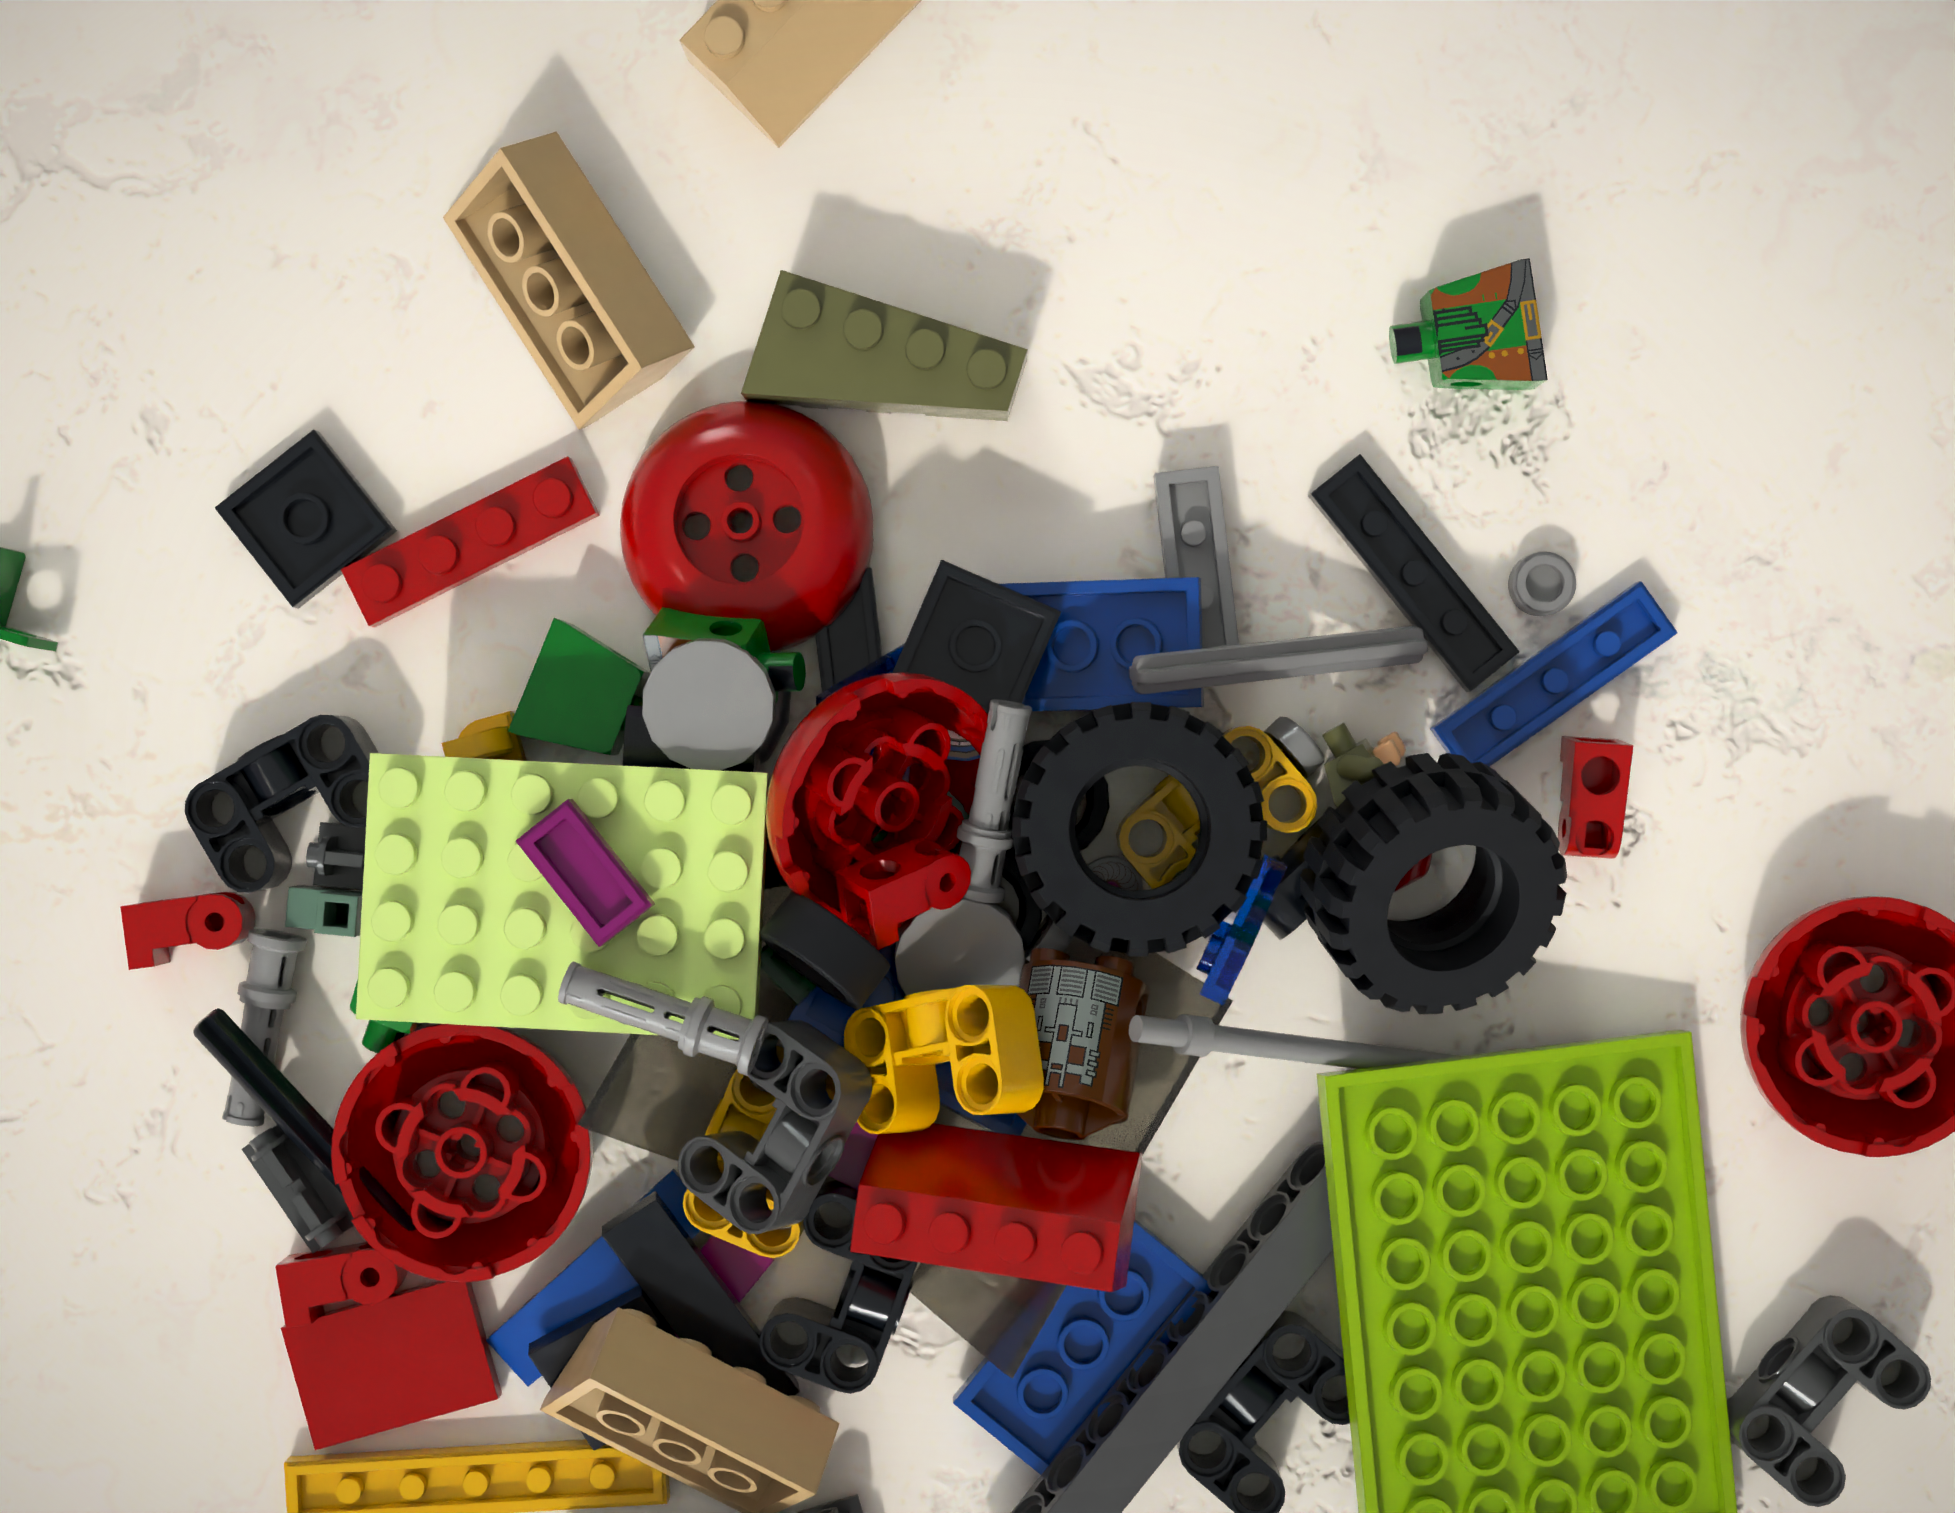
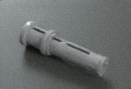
[956,699,1032,903]
[222,929,307,1127]
[558,961,768,1076]

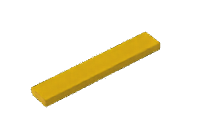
[284,1439,670,1513]

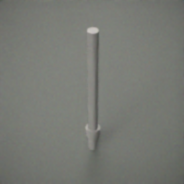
[1129,1014,1460,1069]

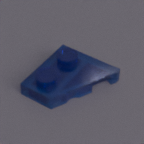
[1196,854,1288,1006]

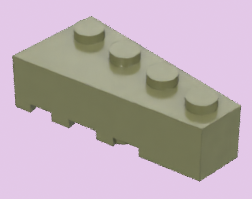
[741,270,1028,421]

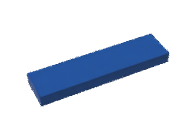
[1430,581,1678,767]

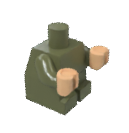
[1322,723,1406,807]

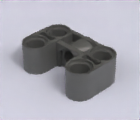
[678,1020,872,1234]
[1727,1295,1931,1507]

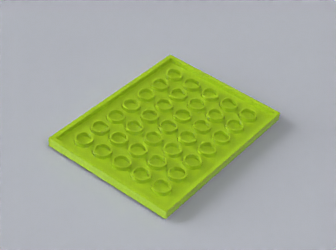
[1317,1030,1737,1513]

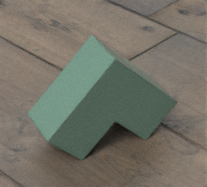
[285,885,363,937]

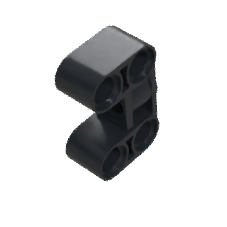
[185,715,379,893]
[759,1180,918,1394]
[1177,1311,1350,1513]

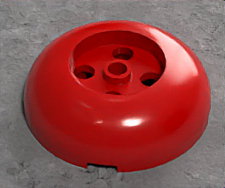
[620,401,874,652]
[766,672,988,928]
[1740,896,1955,1157]
[331,1024,593,1283]

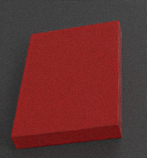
[281,1281,502,1450]

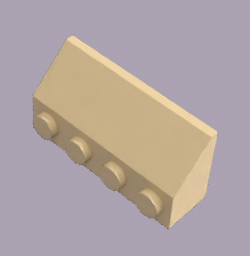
[679,0,922,148]
[443,131,695,430]
[540,1307,840,1513]

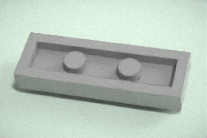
[1153,466,1239,648]

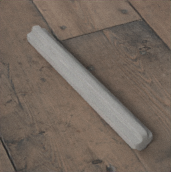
[1129,626,1428,694]

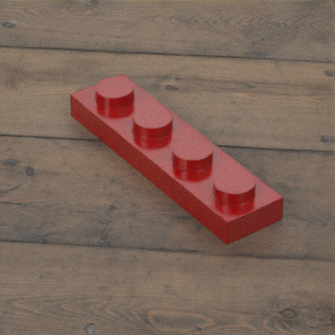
[341,456,600,628]

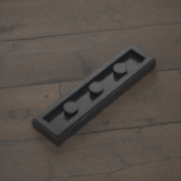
[1308,454,1520,692]
[602,1191,800,1396]

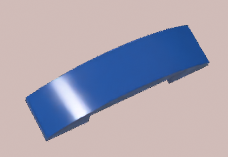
[486,1168,701,1387]

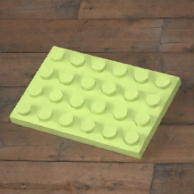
[356,753,771,1040]

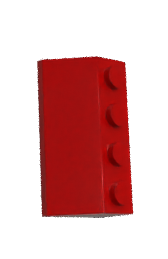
[850,1123,1142,1292]

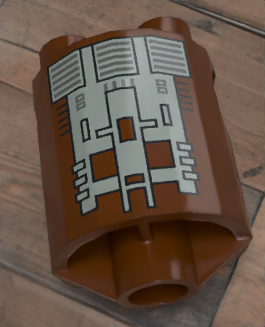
[1016,948,1150,1140]

